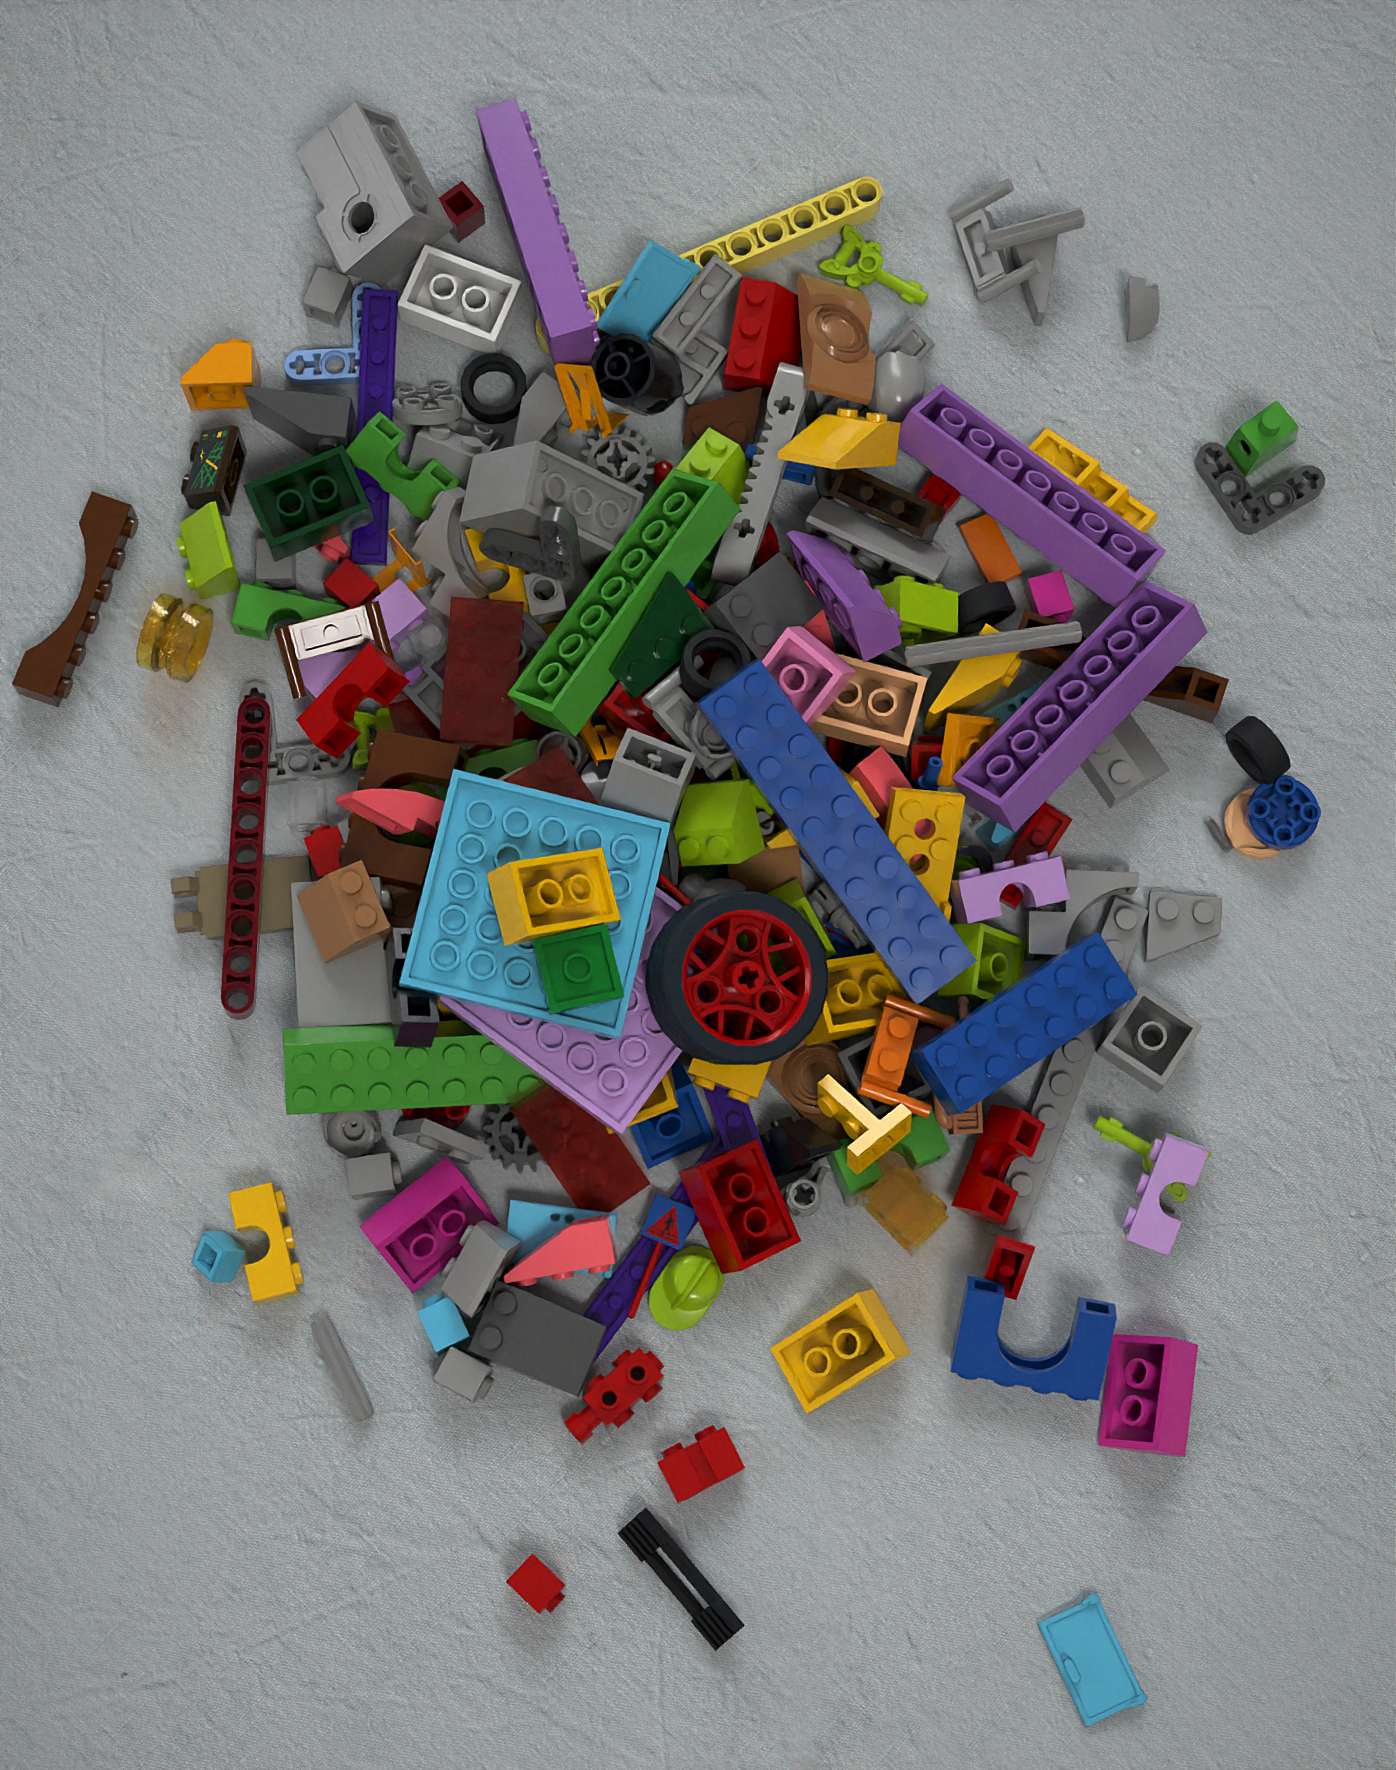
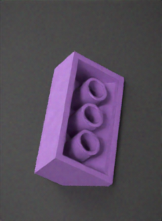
[786,530,902,662]

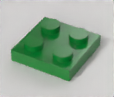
[532,923,624,1015]

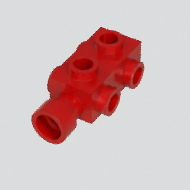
[563,1348,664,1445]

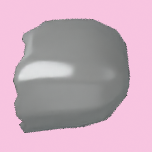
[867,351,925,423]

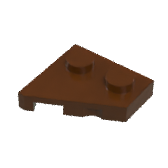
[682,387,763,454]

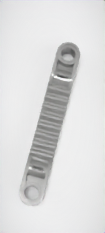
[711,362,810,586]

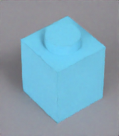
[417,1293,472,1355]

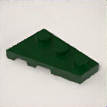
[609,572,715,698]

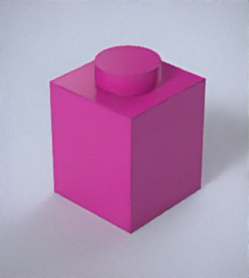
[1024,570,1074,623]

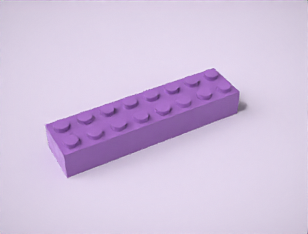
[476,98,601,372]
[898,383,1166,608]
[952,580,1208,833]

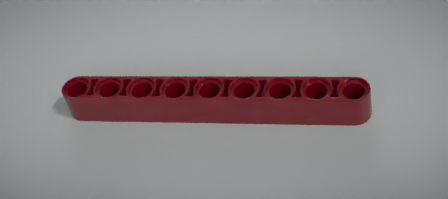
[221,697,272,1020]

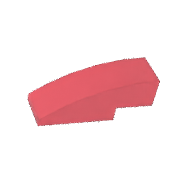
[849,746,931,864]
[335,789,445,838]

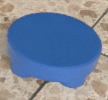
[1245,775,1321,850]

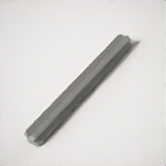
[903,621,1082,667]

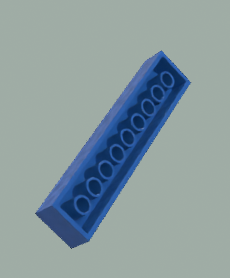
[695,659,977,1005]

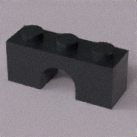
[385,927,439,1047]

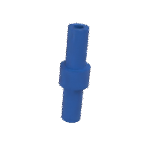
[915,757,943,791]

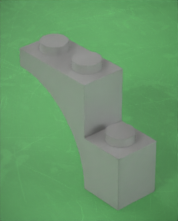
[412,486,493,627]
[1025,865,1139,962]

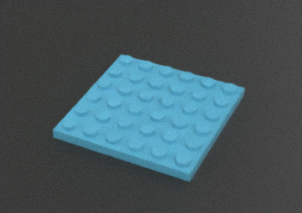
[399,769,671,1040]

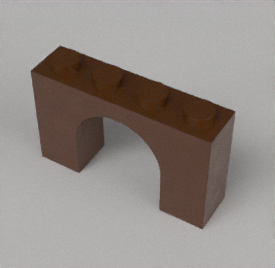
[338,729,469,892]

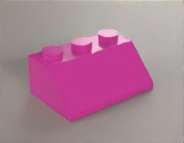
[359,1157,499,1294]
[1098,1334,1198,1457]

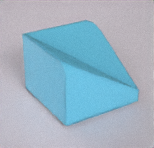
[976,819,1019,851]
[191,1231,246,1283]

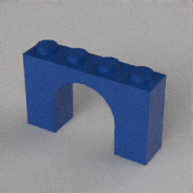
[950,1276,1117,1401]

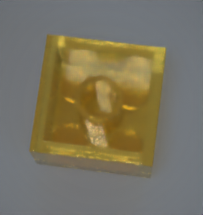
[860,1163,949,1257]

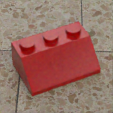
[723,277,801,397]
[678,1139,801,1274]

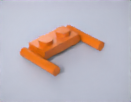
[857,993,955,1118]

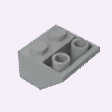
[408,417,503,491]
[599,728,696,827]

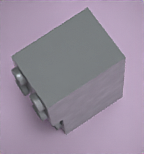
[297,101,454,285]
[459,440,644,569]
[291,877,393,1028]

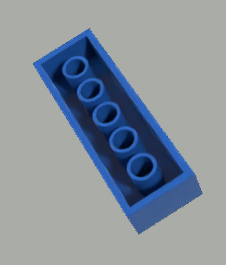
[909,932,1138,1116]

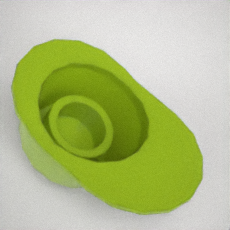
[649,1246,724,1330]

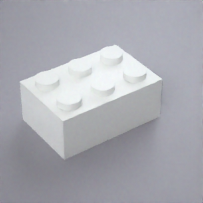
[398,245,523,354]

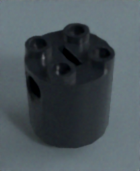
[591,333,684,416]

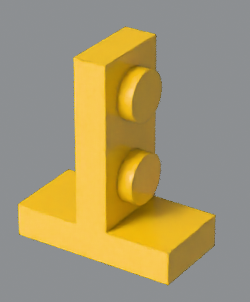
[817,1074,912,1175]

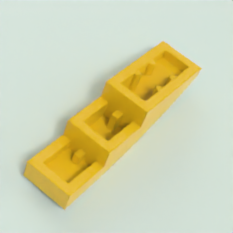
[1028,428,1158,534]

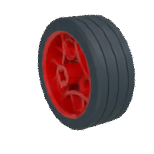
[646,891,828,1065]

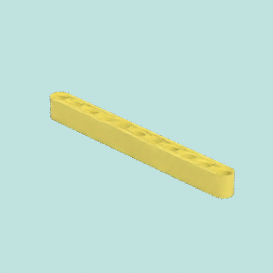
[536,177,882,354]

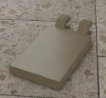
[171,855,311,940]

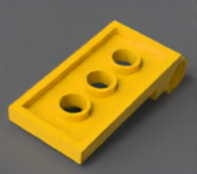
[884,787,965,922]

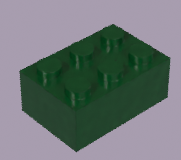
[243,445,374,562]

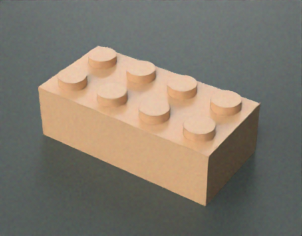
[810,653,927,757]

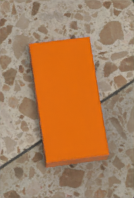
[959,514,1022,584]

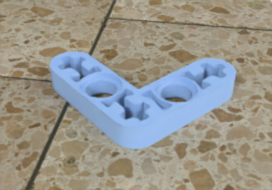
[284,282,381,386]

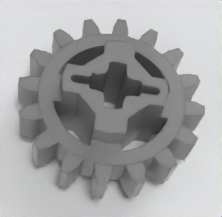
[581,427,656,492]

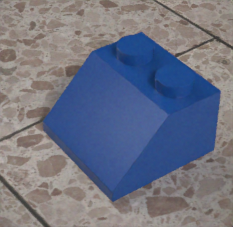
[628,1061,714,1169]

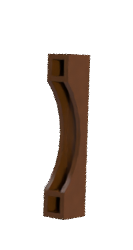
[12,492,139,708]
[1017,610,1229,723]

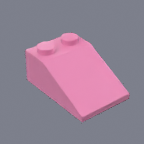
[762,626,856,728]

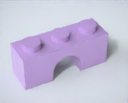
[950,851,1070,924]
[1121,1132,1209,1256]

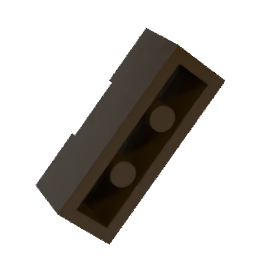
[828,468,946,542]

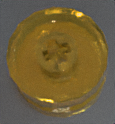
[136,593,214,683]

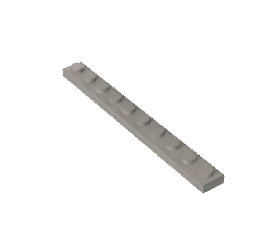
[983,897,1149,1241]

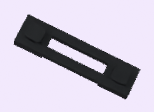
[617,1508,745,1651]

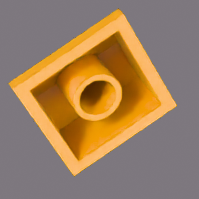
[181,339,260,410]

